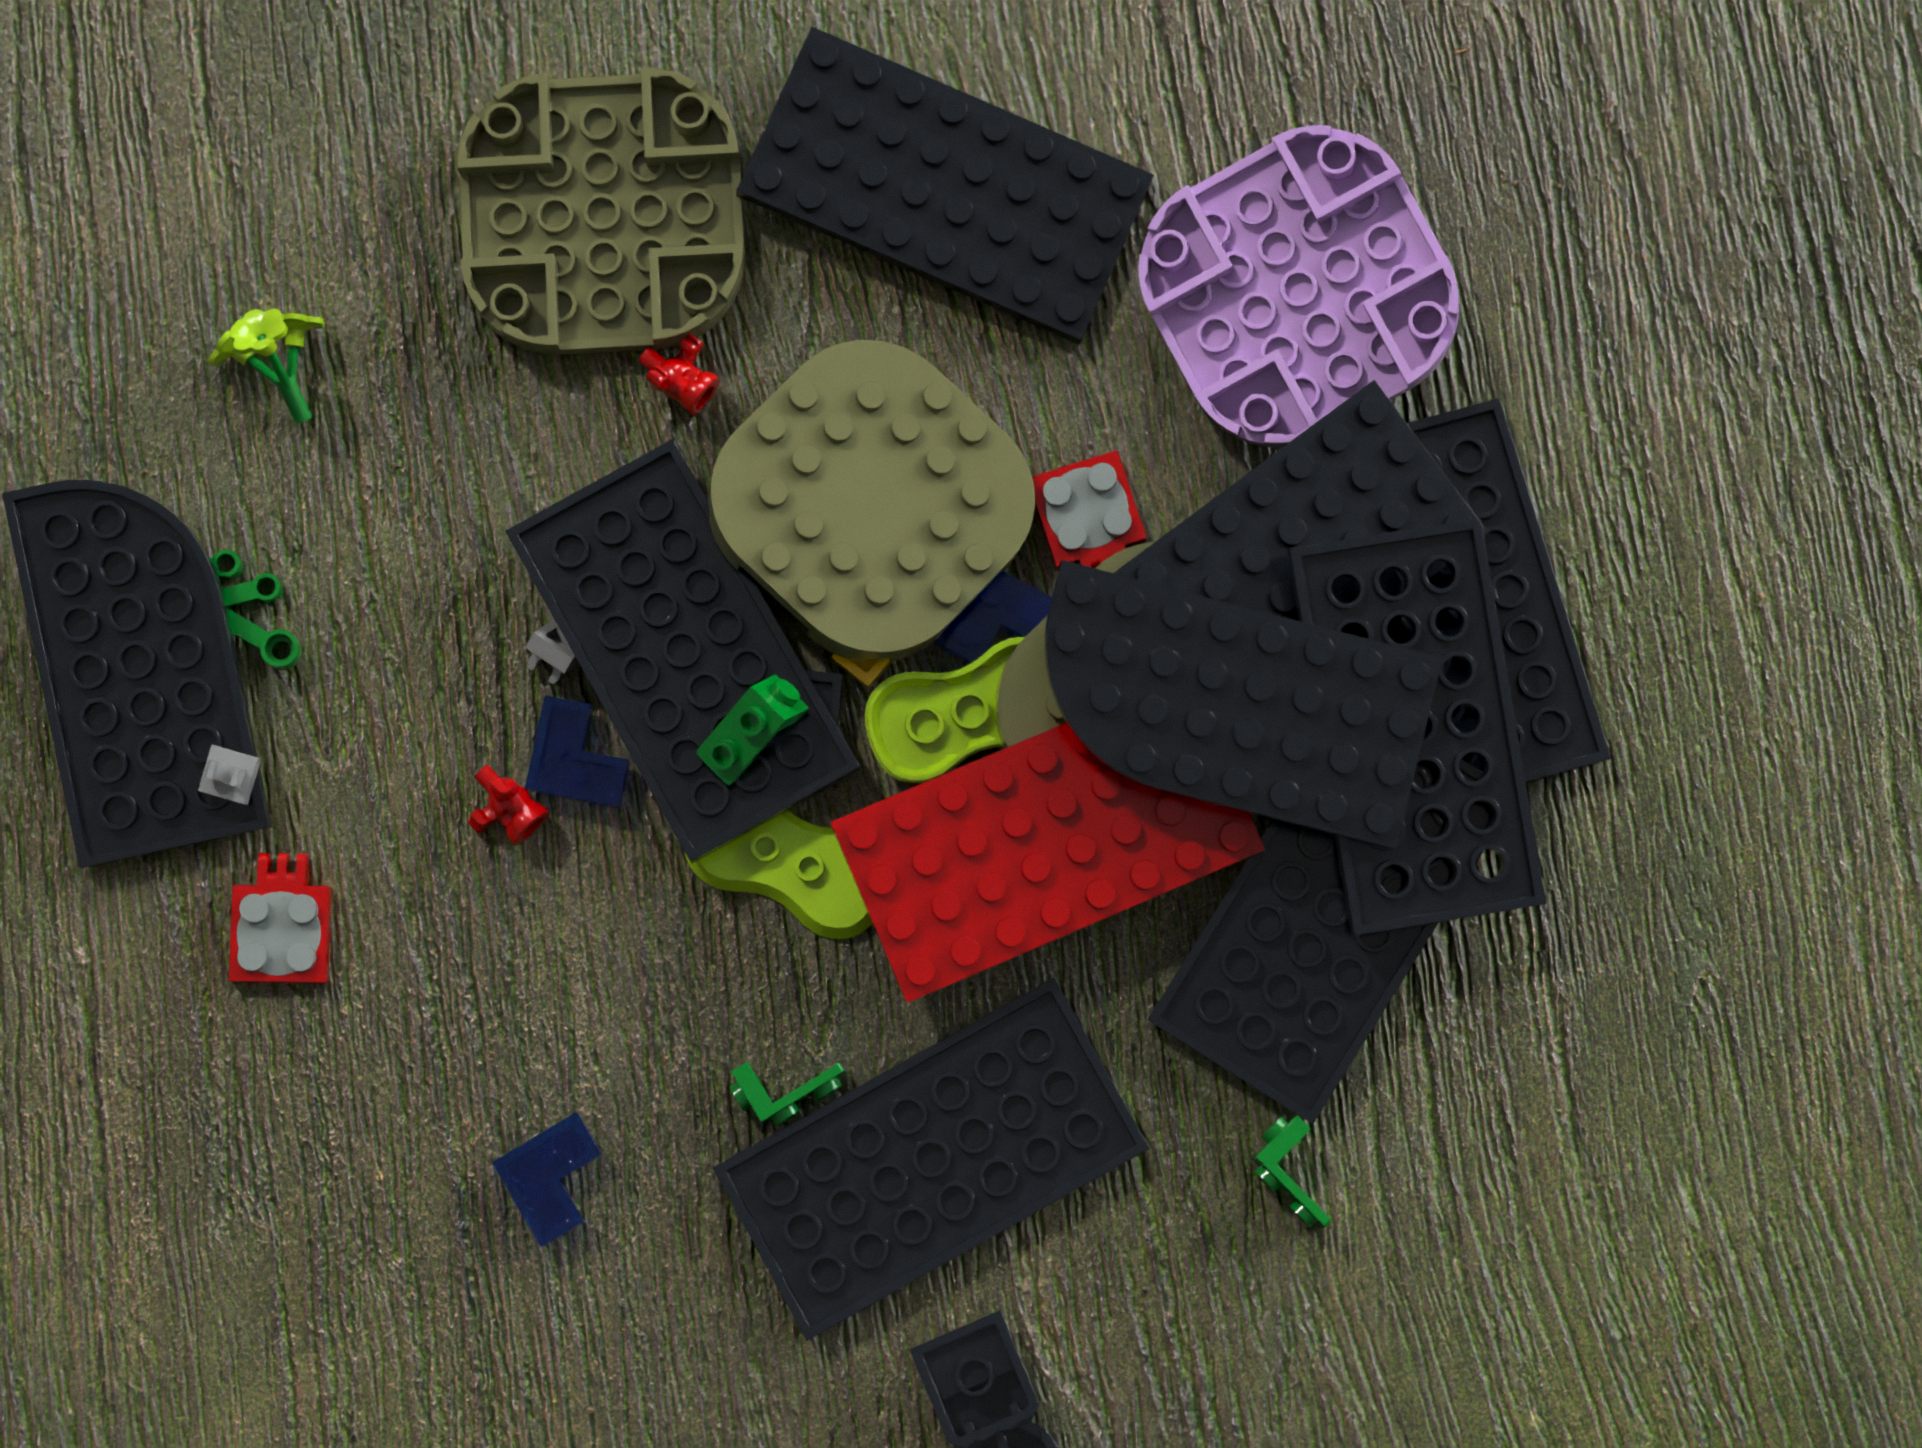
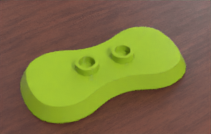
[865,637,1025,783]
[685,810,872,939]

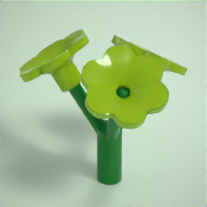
[208,308,325,424]

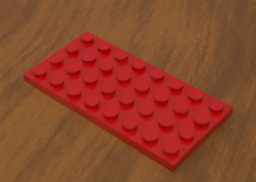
[830,723,1265,1003]

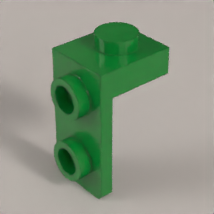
[697,674,809,785]
[729,1061,846,1126]
[1252,1115,1332,1228]

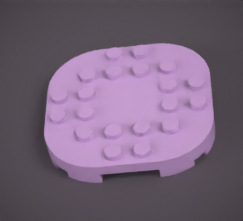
[1138,125,1459,448]

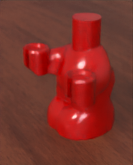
[639,334,720,417]
[467,765,550,846]

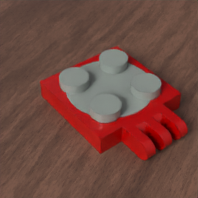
[1032,450,1147,570]
[229,853,332,984]

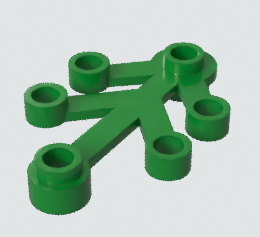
[211,549,302,670]

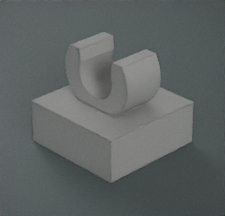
[525,620,579,684]
[198,745,261,805]

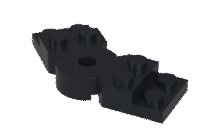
[909,1310,1058,1448]

